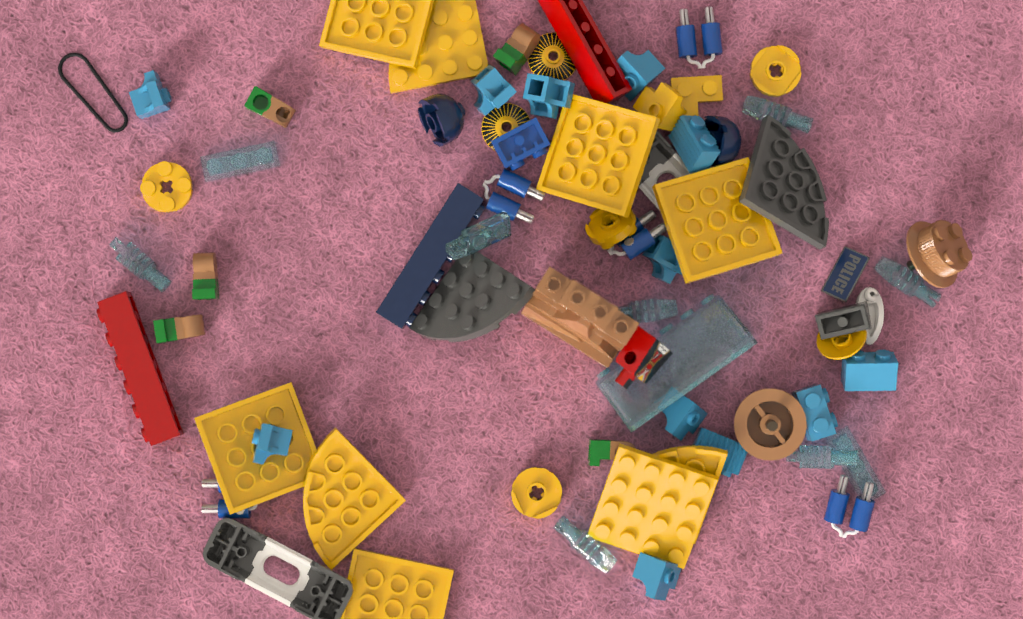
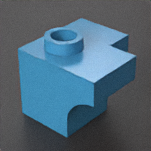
[617,50,665,102]
[470,65,517,116]
[129,70,172,119]
[523,73,575,119]
[642,235,682,284]
[657,388,708,441]
[252,423,293,465]
[632,552,682,601]

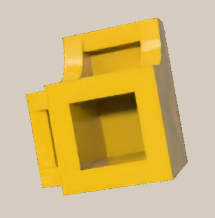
[633,82,687,131]

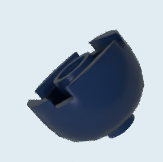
[418,94,465,147]
[704,116,742,167]

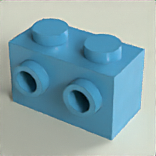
[841,350,898,391]
[792,384,838,441]

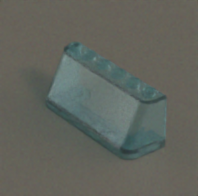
[595,293,758,433]

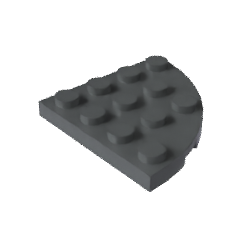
[739,114,829,250]
[409,245,535,342]

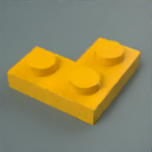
[670,75,723,116]

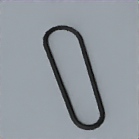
[58,53,128,133]

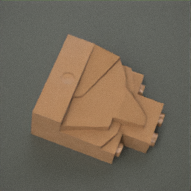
[521,266,639,368]

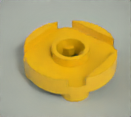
[750,45,801,97]
[140,161,193,213]
[585,208,637,250]
[511,467,562,519]

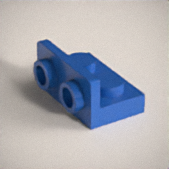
[491,117,550,171]

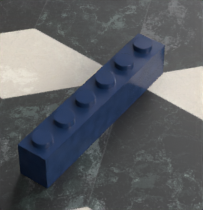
[376,183,486,329]

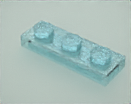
[200,141,281,182]
[825,426,886,500]

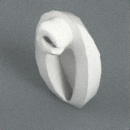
[855,287,884,345]

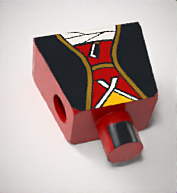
[615,326,672,389]

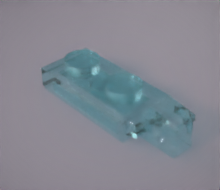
[445,212,511,260]

